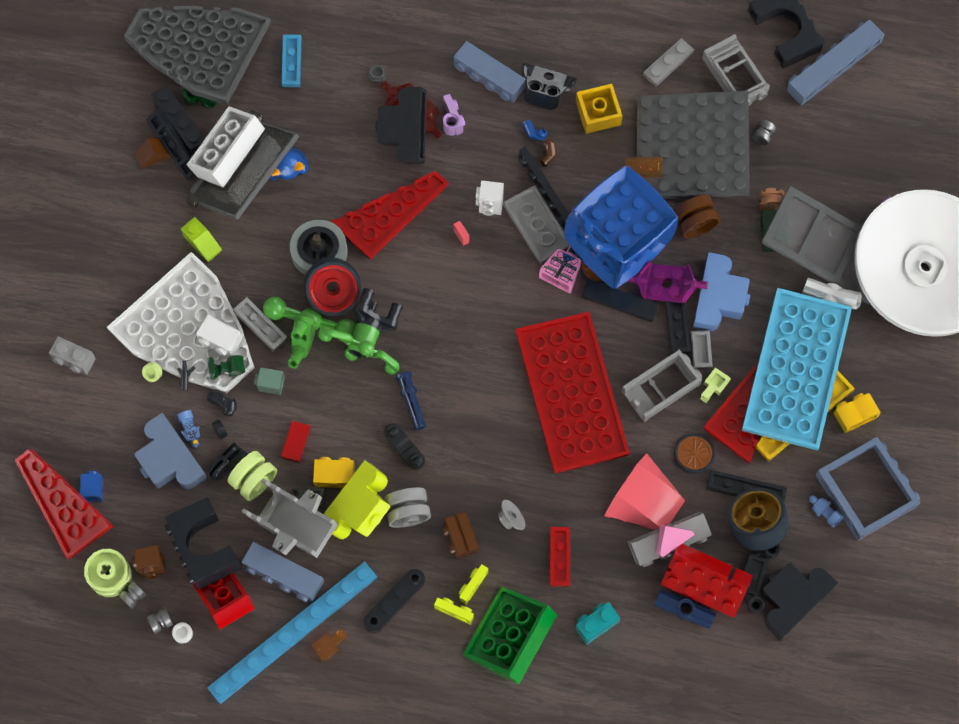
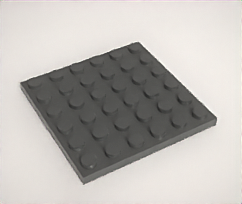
[637,91,750,199]

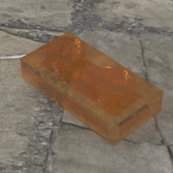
[625,157,663,177]

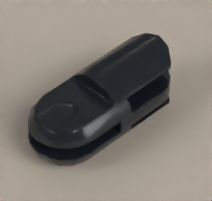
[208,442,248,481]

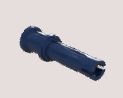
[395,372,427,430]

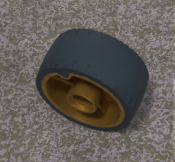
[728,488,789,551]

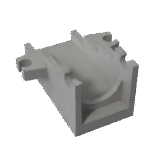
[241,478,338,558]

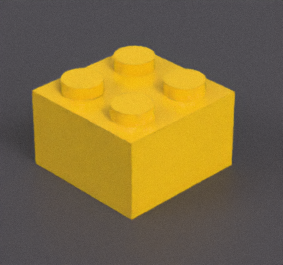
[576,84,622,134]

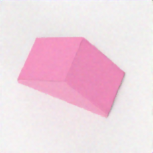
[656,525,695,557]

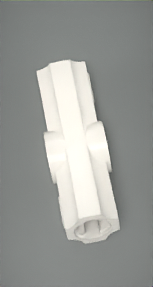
[802,278,862,309]

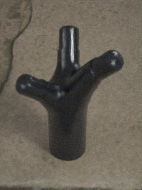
[177,360,196,391]

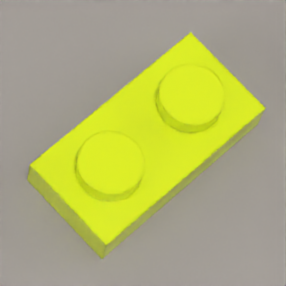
[459,564,488,605]
[434,597,474,625]

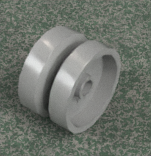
[384,487,431,528]

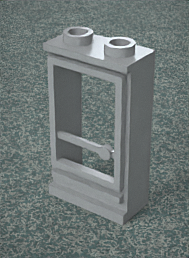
[702,34,770,106]
[622,349,702,422]

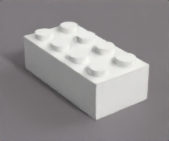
[187,106,265,187]

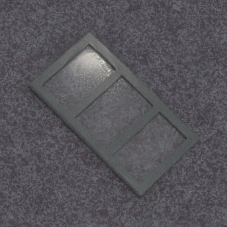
[761,186,870,304]

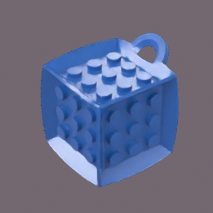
[564,165,678,289]

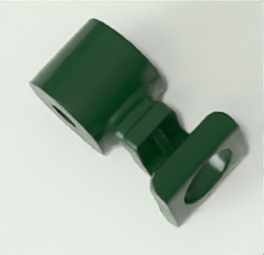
[183,88,218,108]
[208,355,246,380]

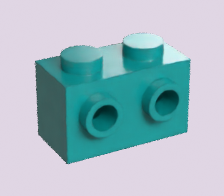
[575,602,620,645]

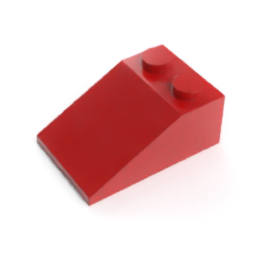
[192,573,254,629]

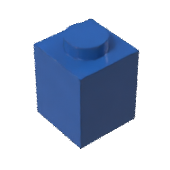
[80,471,104,502]

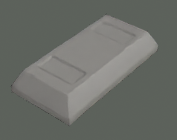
[691,330,713,368]

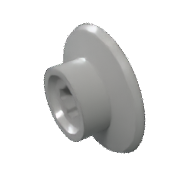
[498,500,525,530]

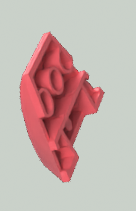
[604,453,685,530]

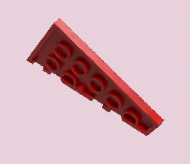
[703,361,760,464]
[15,449,114,559]

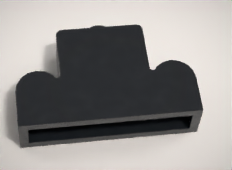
[375,87,427,164]
[761,563,838,641]

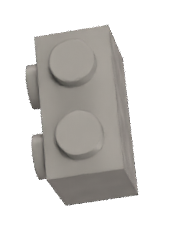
[49,336,96,375]

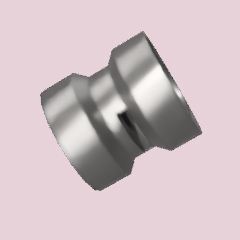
[752,120,776,145]
[118,581,146,609]
[146,607,173,634]

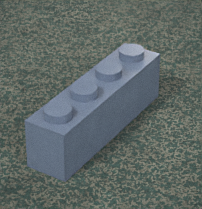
[454,41,526,103]
[241,542,324,602]

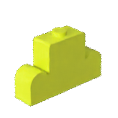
[324,460,390,539]

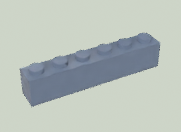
[787,19,885,106]

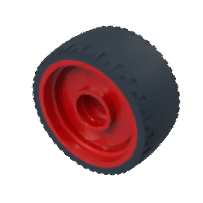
[303,257,361,316]

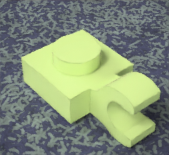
[700,367,731,403]

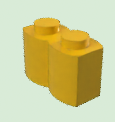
[833,393,881,433]

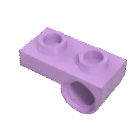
[443,94,465,136]

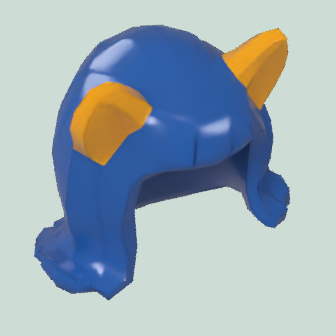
[265,148,309,181]

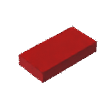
[281,421,311,463]

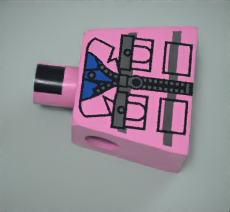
[539,246,581,294]

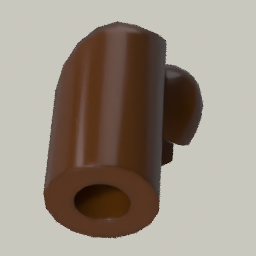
[540,140,557,167]

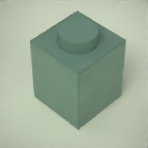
[254,367,285,395]

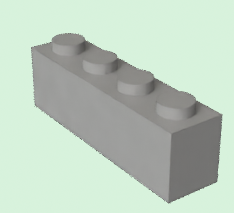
[627,512,712,567]

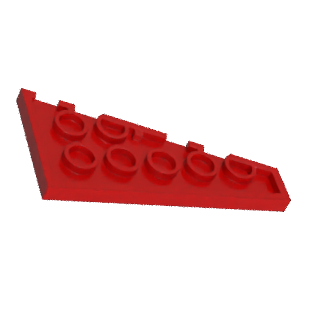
[330,171,449,260]

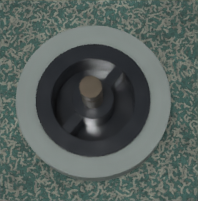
[290,220,348,275]

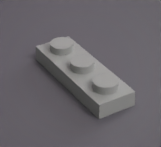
[643,38,694,87]
[233,297,287,351]

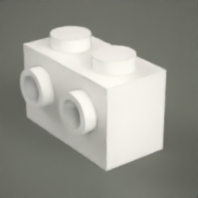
[476,181,504,216]
[196,315,243,356]

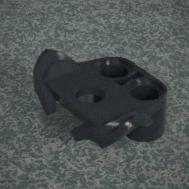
[522,63,577,110]

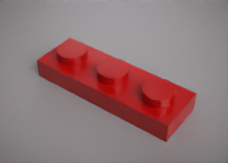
[550,527,570,587]

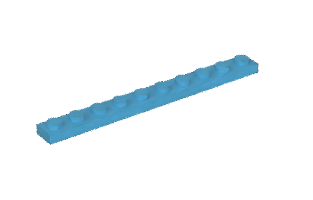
[207,561,377,704]

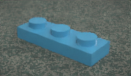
[282,35,302,87]

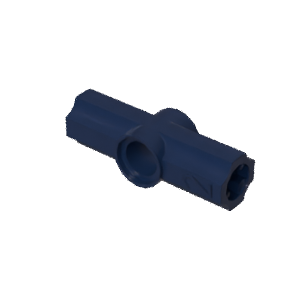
[654,589,716,630]

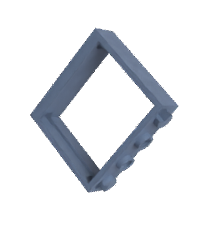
[815,437,921,541]

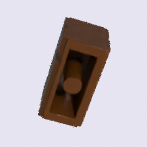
[441,512,479,559]

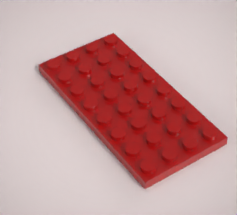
[515,312,630,474]

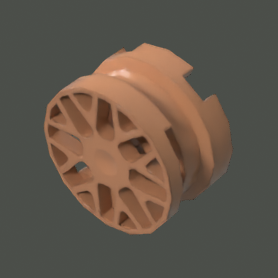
[758,188,785,212]

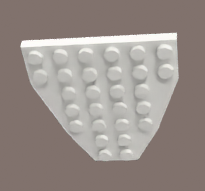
[107,252,254,394]

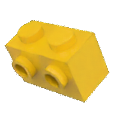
[313,457,355,488]

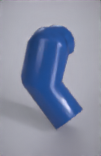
[522,120,548,141]

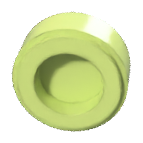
[142,362,162,382]

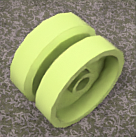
[227,451,277,501]
[84,549,132,597]

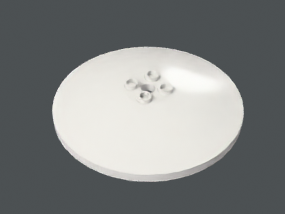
[854,190,959,337]

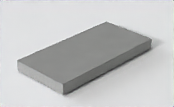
[503,185,570,265]

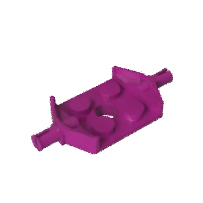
[627,261,708,303]

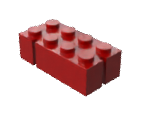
[661,543,753,618]

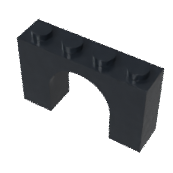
[748,0,824,69]
[164,497,242,590]

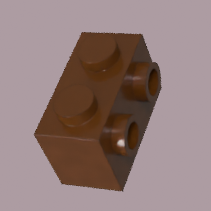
[132,545,167,579]

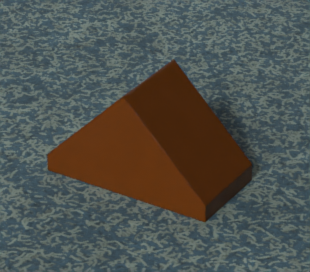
[134,138,171,169]

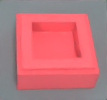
[454,221,469,246]

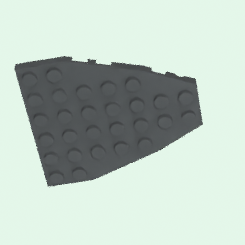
[124,6,271,105]

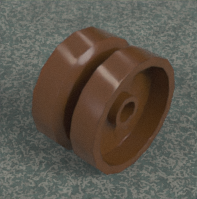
[674,195,721,239]

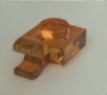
[311,629,347,662]

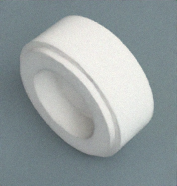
[172,622,193,643]

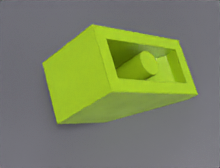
[181,217,222,262]

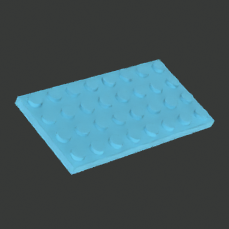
[742,288,852,451]

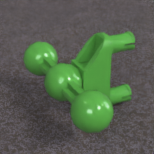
[263,297,356,369]

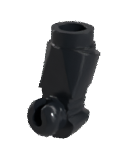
[207,390,237,416]

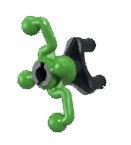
[318,288,403,375]

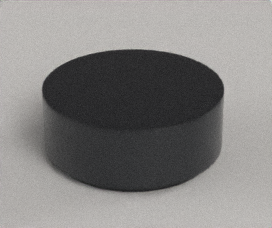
[212,419,227,439]

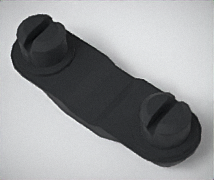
[384,423,425,470]

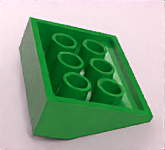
[463,586,557,685]

